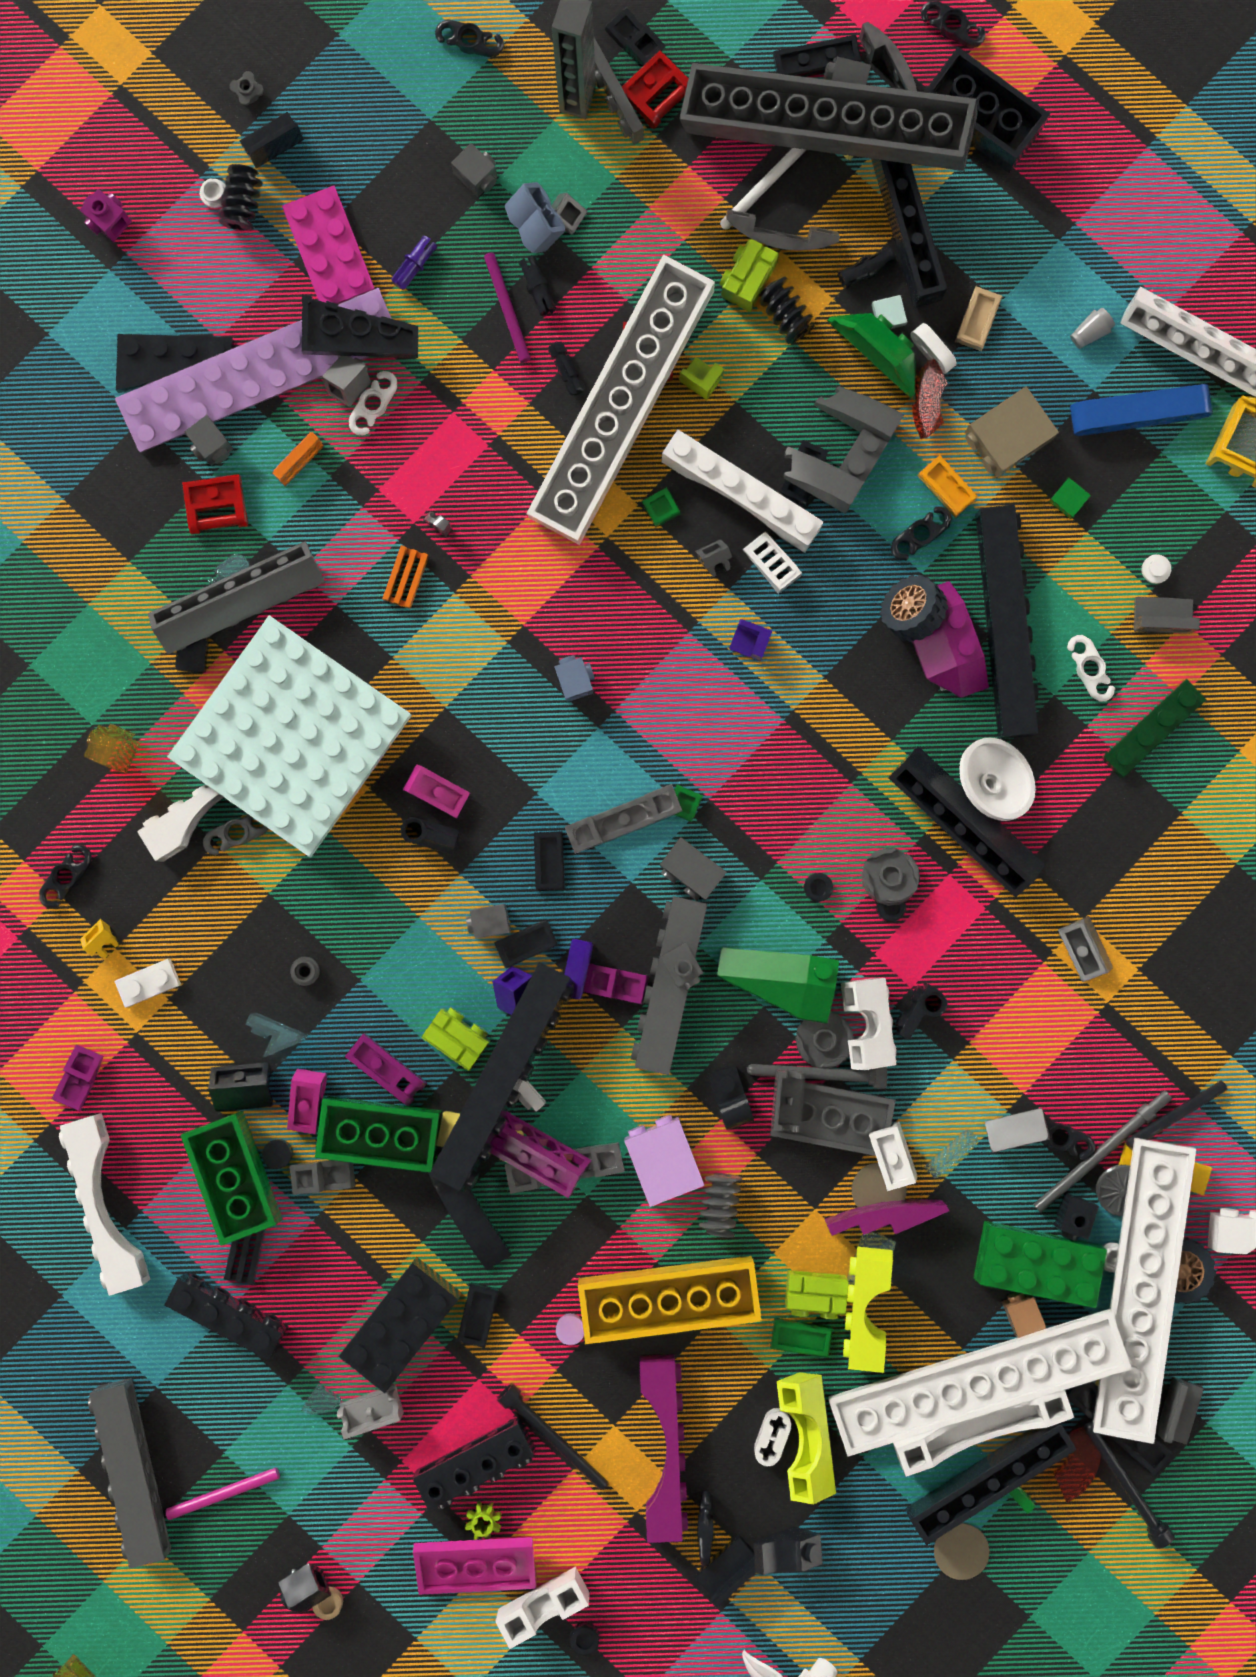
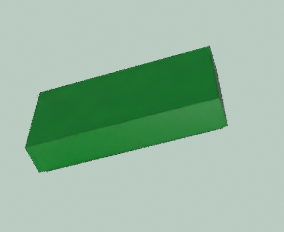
[770,1318,833,1358]

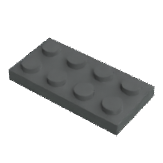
[770,1082,896,1156]

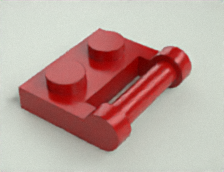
[622,51,689,129]
[182,474,248,535]

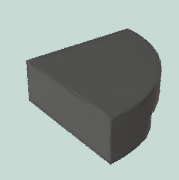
[423,512,452,537]

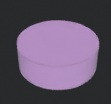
[556,1313,584,1345]

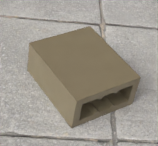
[965,386,1059,478]

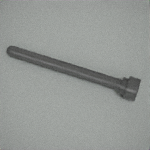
[747,1064,887,1089]

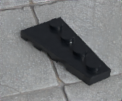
[302,294,418,358]
[116,334,234,393]

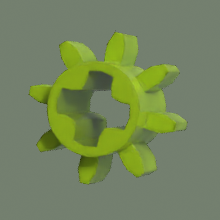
[465,1501,502,1540]

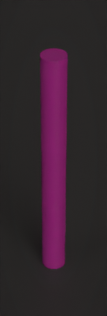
[484,252,531,363]

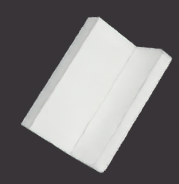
[869,1121,917,1191]

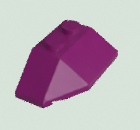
[913,581,989,698]

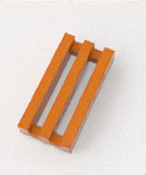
[273,432,324,486]
[382,545,429,609]

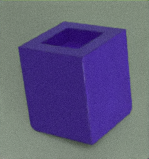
[729,619,772,662]
[492,966,532,1015]

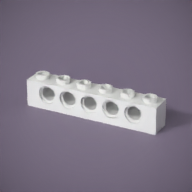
[1120,286,1256,397]

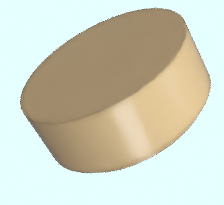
[312,1586,343,1620]

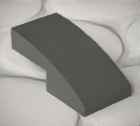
[290,1160,356,1195]

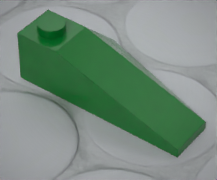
[717,947,839,1024]

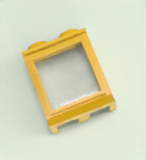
[1205,395,1256,488]

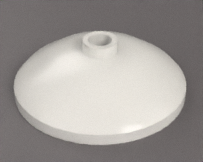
[959,738,1036,821]

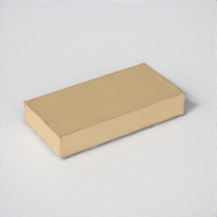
[955,286,1002,351]

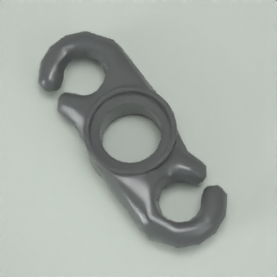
[203,814,269,856]

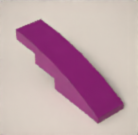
[824,1199,949,1236]

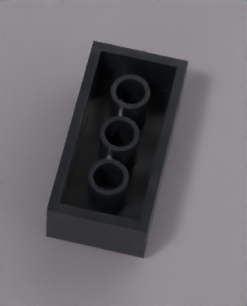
[924,47,1050,173]
[338,1256,462,1394]

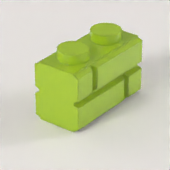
[719,239,779,312]
[421,1007,490,1071]
[785,1270,848,1319]

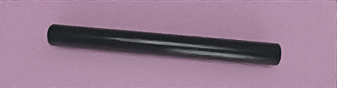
[1125,1080,1228,1150]

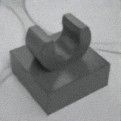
[695,539,732,577]

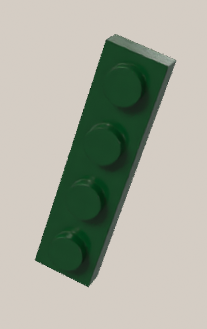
[1101,679,1207,778]

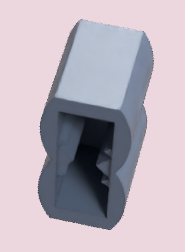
[505,182,565,253]

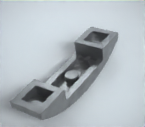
[859,22,917,91]
[726,209,840,250]
[565,784,682,854]
[505,1142,624,1194]

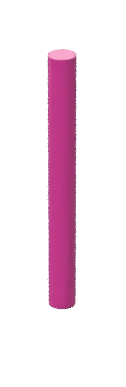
[166,1467,280,1520]

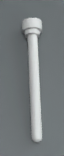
[720,148,806,230]

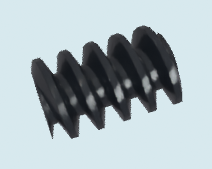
[218,164,263,231]
[759,276,815,344]

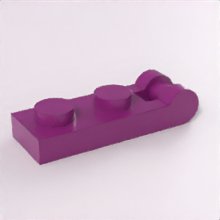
[345,1033,427,1106]

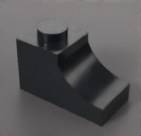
[754,1527,823,1575]

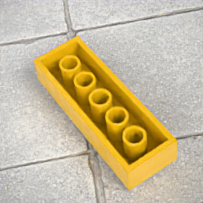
[578,1256,762,1344]

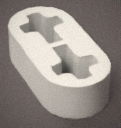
[911,323,957,374]
[754,1408,791,1466]

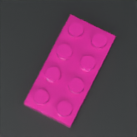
[282,185,375,304]
[413,1537,536,1595]

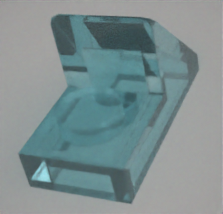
[245,1013,308,1057]

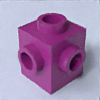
[80,189,132,243]

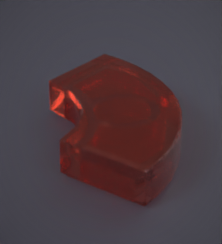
[912,359,948,439]
[1053,1422,1101,1503]

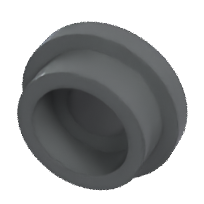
[290,957,320,986]

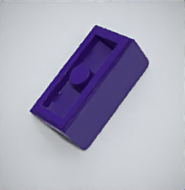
[564,939,594,1000]

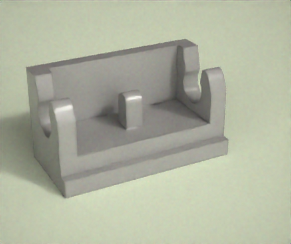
[337,1385,404,1439]

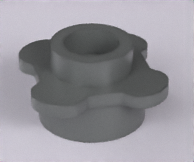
[230,71,264,105]

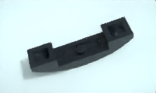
[428,1172,512,1270]

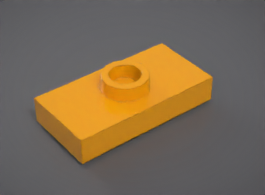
[917,455,978,518]

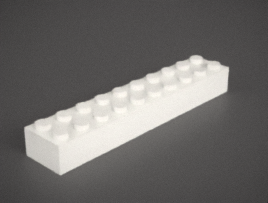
[527,254,715,545]

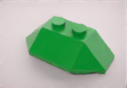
[827,313,916,400]

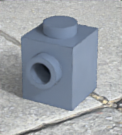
[554,655,595,702]

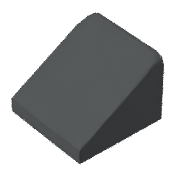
[551,193,587,235]

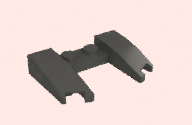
[784,386,904,514]

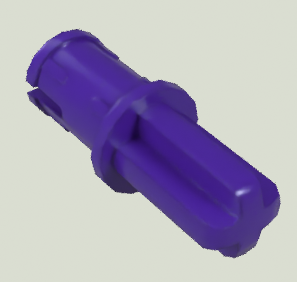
[391,235,437,290]

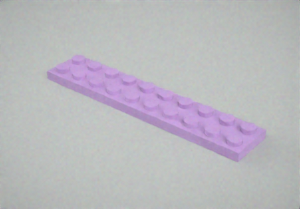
[115,288,392,453]

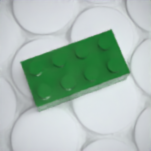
[315,1096,443,1172]
[180,1111,283,1246]
[973,1221,1107,1308]

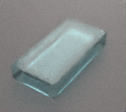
[924,1129,979,1178]

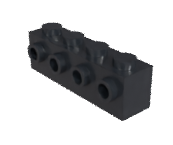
[164,1272,288,1360]
[413,1416,536,1511]

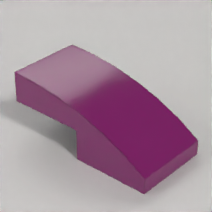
[583,964,649,1004]
[52,1044,104,1112]

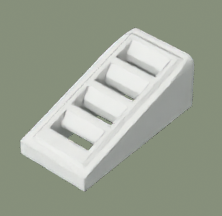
[743,531,802,594]

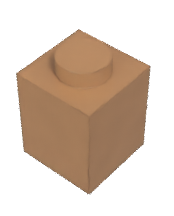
[1002,1292,1047,1338]

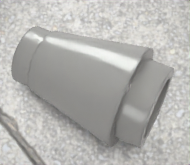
[1070,308,1115,349]

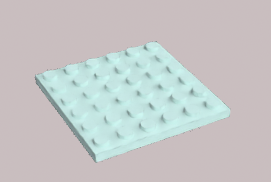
[167,615,412,857]

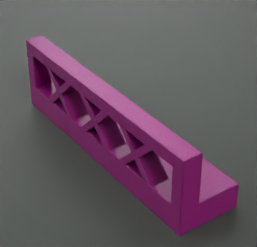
[490,1112,591,1198]

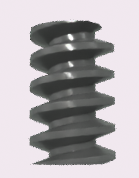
[699,1173,742,1238]

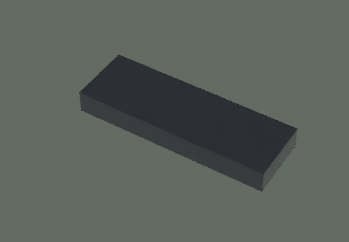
[773,35,862,77]

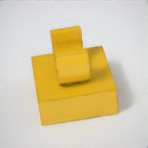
[80,919,118,958]

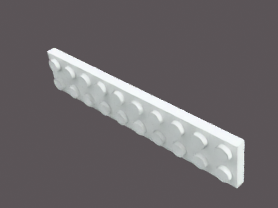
[1093,1138,1196,1444]
[828,1309,1132,1456]

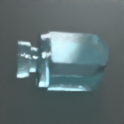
[208,554,250,585]

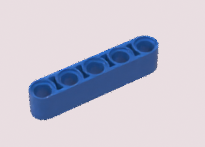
[1070,384,1213,436]

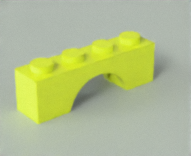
[843,1247,893,1373]
[777,1372,836,1505]

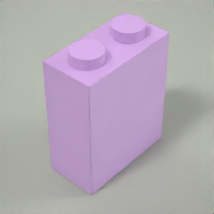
[624,1115,704,1207]

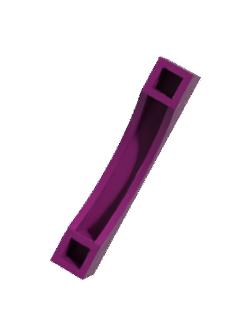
[640,1354,688,1543]

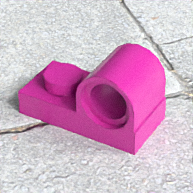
[403,764,470,818]
[287,1069,327,1134]

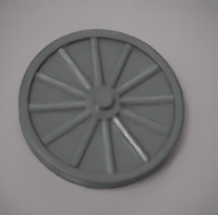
[1096,1165,1130,1216]

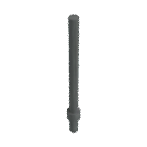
[1033,1090,1172,1213]

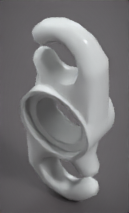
[349,371,397,436]
[1067,635,1115,702]

